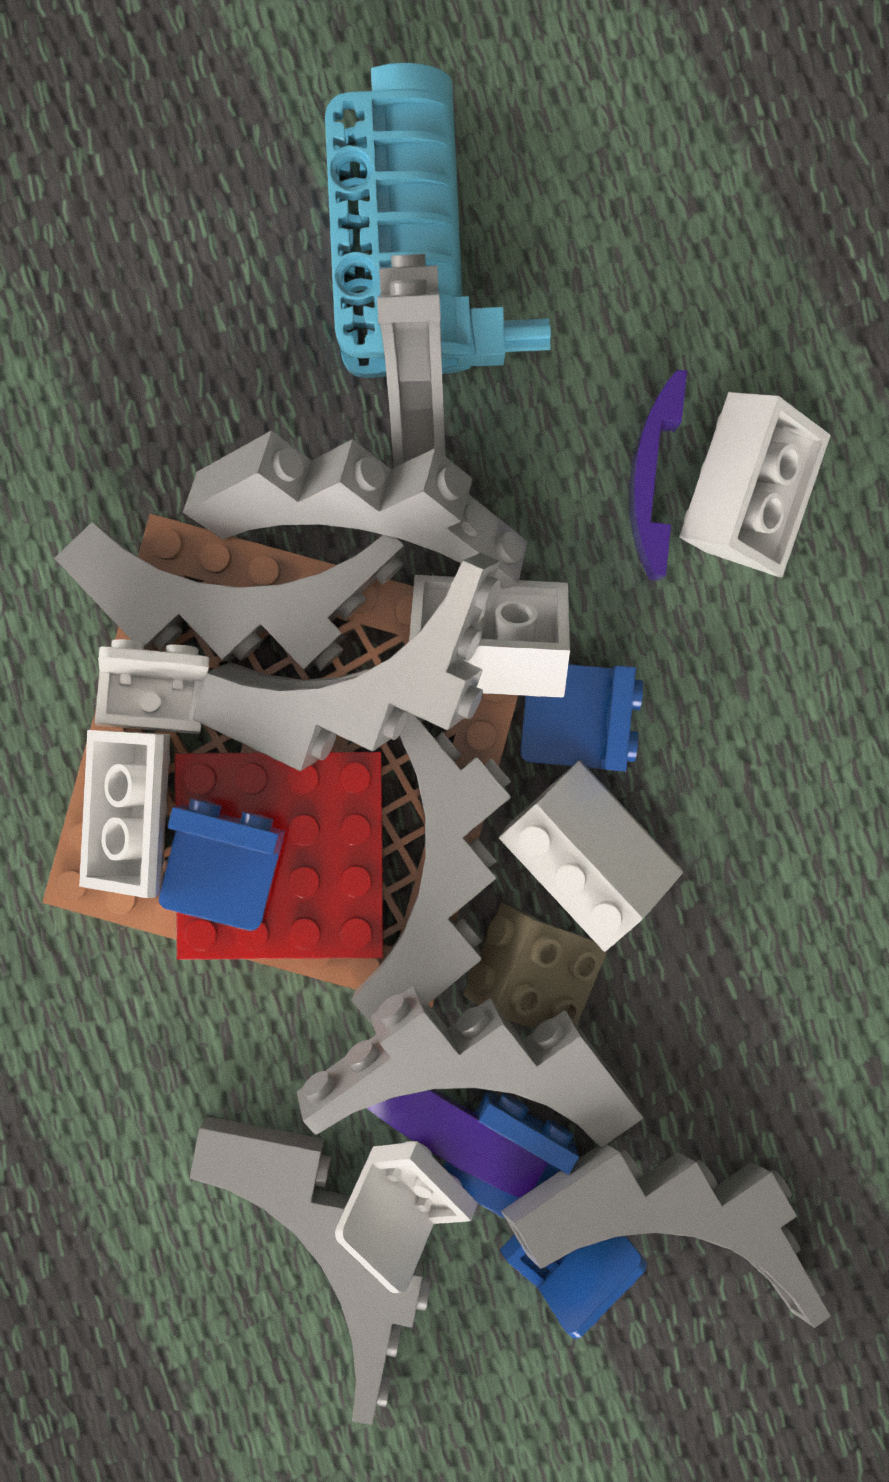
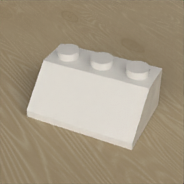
[679,392,831,577]
[409,575,570,697]
[79,730,170,898]
[499,759,683,952]

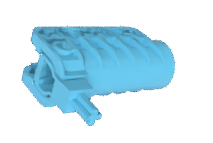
[325,63,551,378]

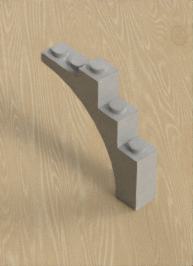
[377,254,446,468]
[183,430,528,589]
[54,522,405,672]
[193,553,500,771]
[351,712,511,1026]
[296,986,643,1148]
[190,1116,431,1425]
[501,1144,831,1328]

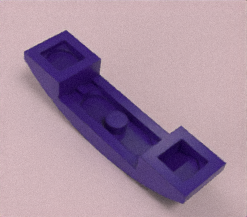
[629,370,687,581]
[367,1089,548,1198]

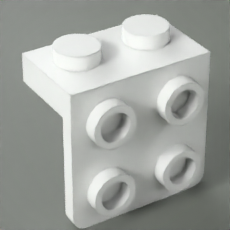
[95,639,209,734]
[335,1141,478,1293]

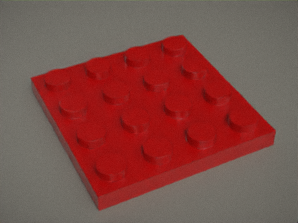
[175,752,384,960]

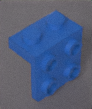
[520,664,643,772]
[159,798,286,931]
[442,1090,579,1220]
[499,1234,647,1339]

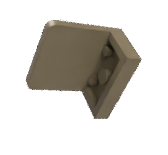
[463,902,606,1029]

